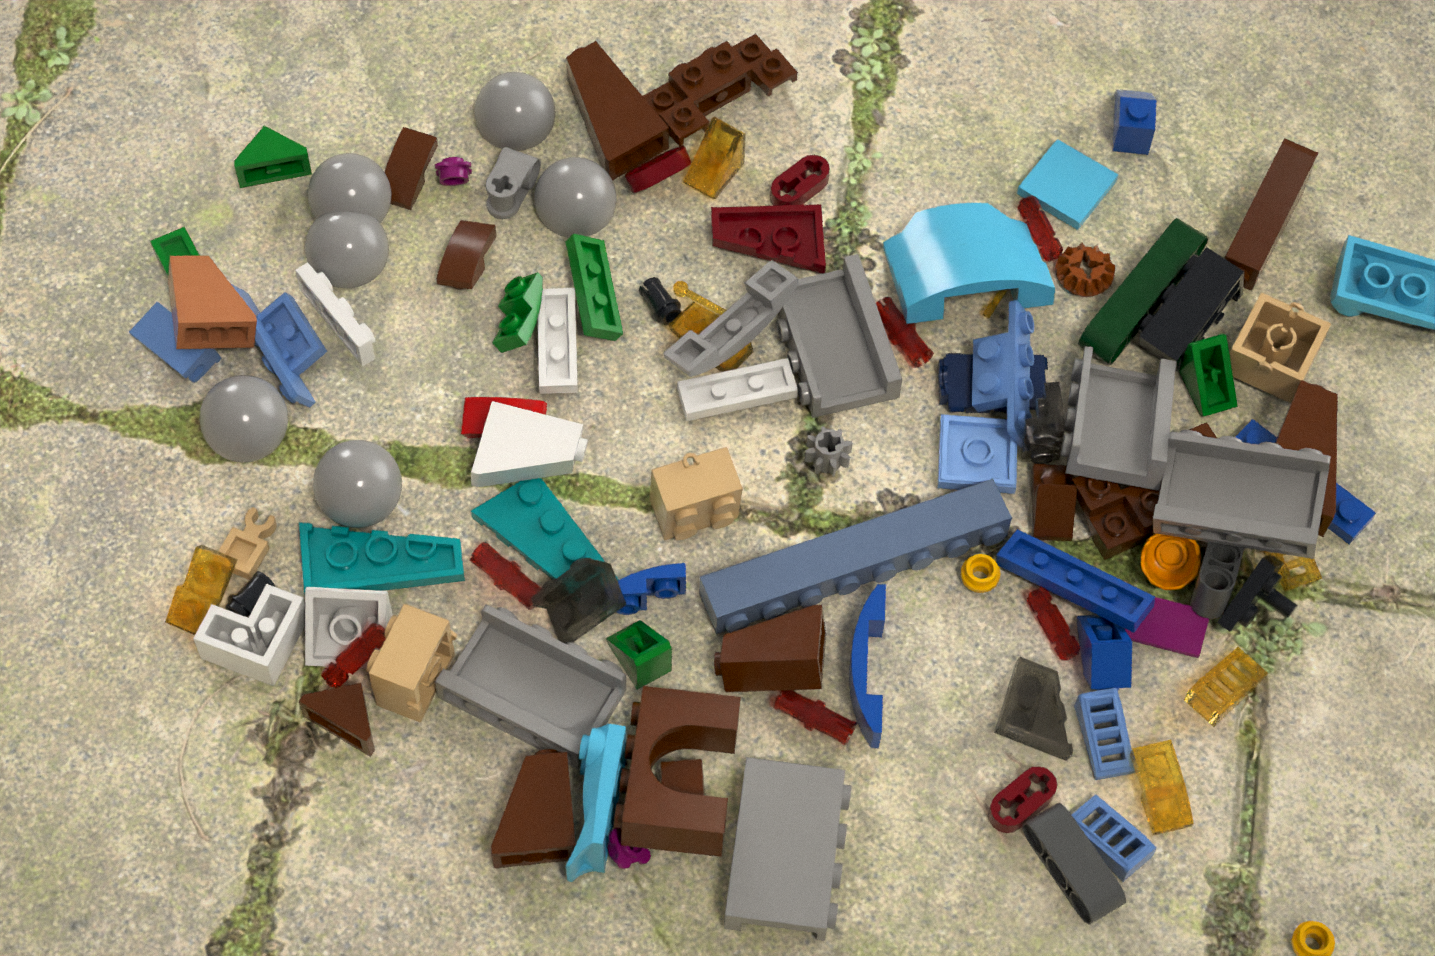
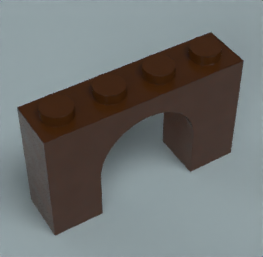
[614,686,741,857]

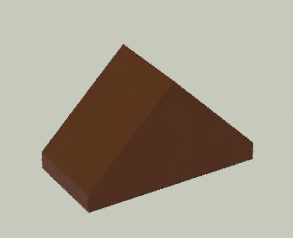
[299,683,375,757]

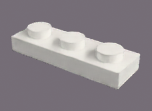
[295,262,375,367]
[538,288,578,394]
[677,358,798,421]

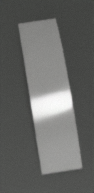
[663,260,799,377]

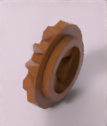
[1055,242,1116,297]

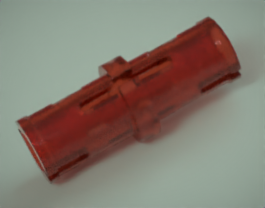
[876,297,934,368]
[470,542,546,610]
[773,690,857,745]

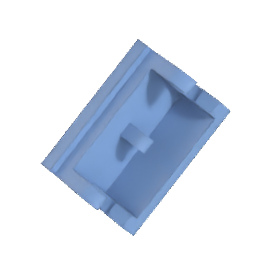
[129,302,222,383]

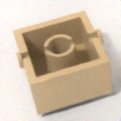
[1230,292,1331,403]
[649,447,743,541]
[367,603,457,723]

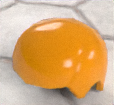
[1140,533,1201,590]

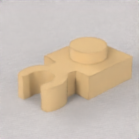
[214,507,277,580]

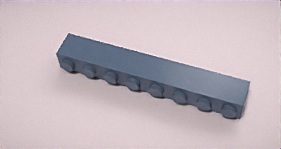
[699,479,1012,634]

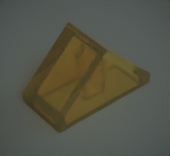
[683,117,746,199]

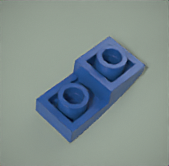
[606,563,686,615]

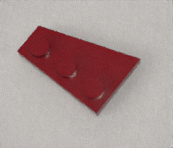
[711,204,826,274]

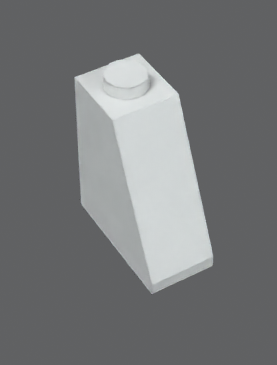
[471,401,588,487]

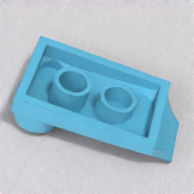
[1330,235,1435,330]
[566,724,627,882]

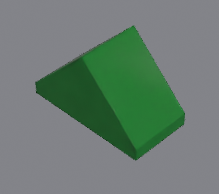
[234,126,312,188]
[1179,334,1238,417]
[606,620,672,690]

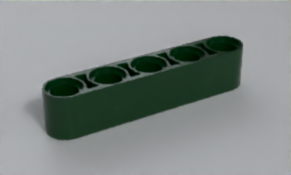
[1078,218,1209,365]

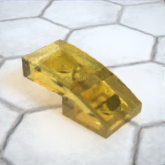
[1130,740,1194,836]

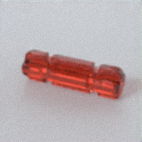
[1018,195,1063,262]
[1027,587,1080,661]
[321,623,386,688]

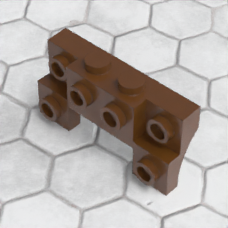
[643,34,798,146]
[1070,422,1217,560]

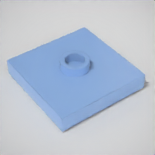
[937,414,1017,494]

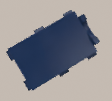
[938,353,1051,413]

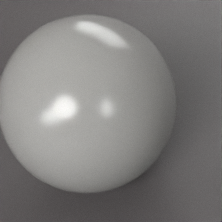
[475,72,556,151]
[308,153,391,223]
[534,157,616,238]
[305,212,389,288]
[199,375,288,463]
[313,440,402,528]

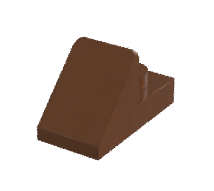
[1031,464,1077,541]

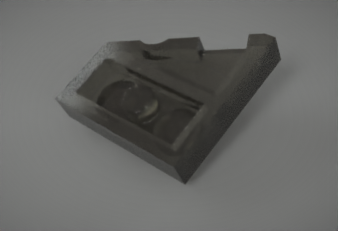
[994,657,1073,761]

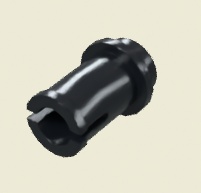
[639,277,682,325]
[225,571,275,618]

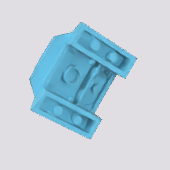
[883,203,1055,324]

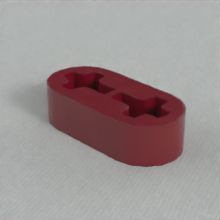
[625,145,692,193]
[770,155,830,206]
[988,766,1057,833]

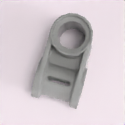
[486,147,541,219]

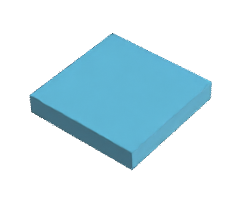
[1017,139,1119,230]

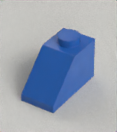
[1112,89,1157,155]
[1077,615,1132,691]

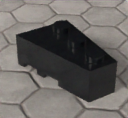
[1138,247,1244,371]

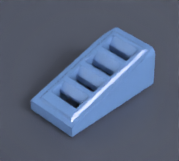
[1074,688,1136,781]
[1071,794,1157,882]

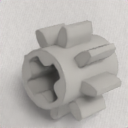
[804,426,853,477]

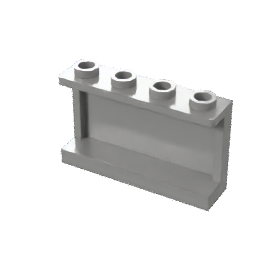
[776,254,902,418]
[1061,346,1176,491]
[1153,430,1331,559]
[435,604,627,770]
[724,757,852,941]

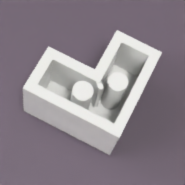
[193,584,305,686]

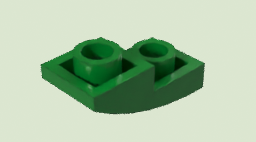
[492,272,543,353]

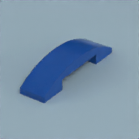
[849,584,886,749]

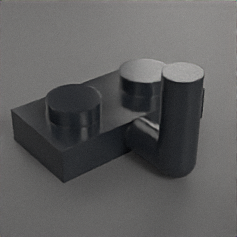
[1217,554,1298,632]

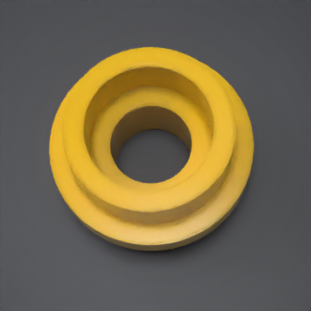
[960,554,1000,593]
[1291,921,1335,956]

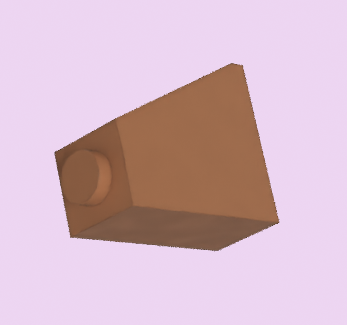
[168,255,257,349]

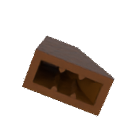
[714,604,826,692]
[491,749,576,869]

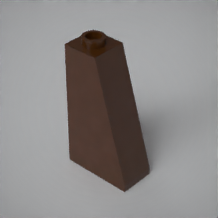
[566,41,669,181]
[1224,138,1318,291]
[1275,380,1338,537]

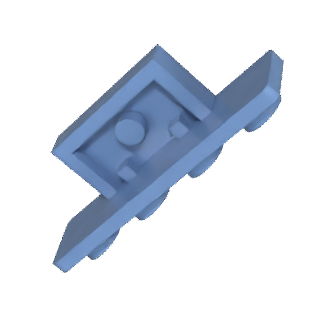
[231,284,328,408]
[972,300,1035,448]

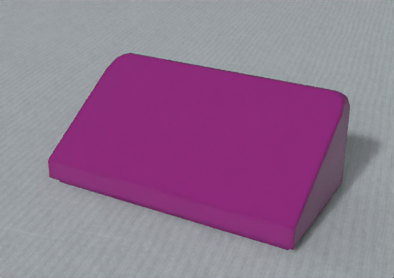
[1125,597,1209,658]

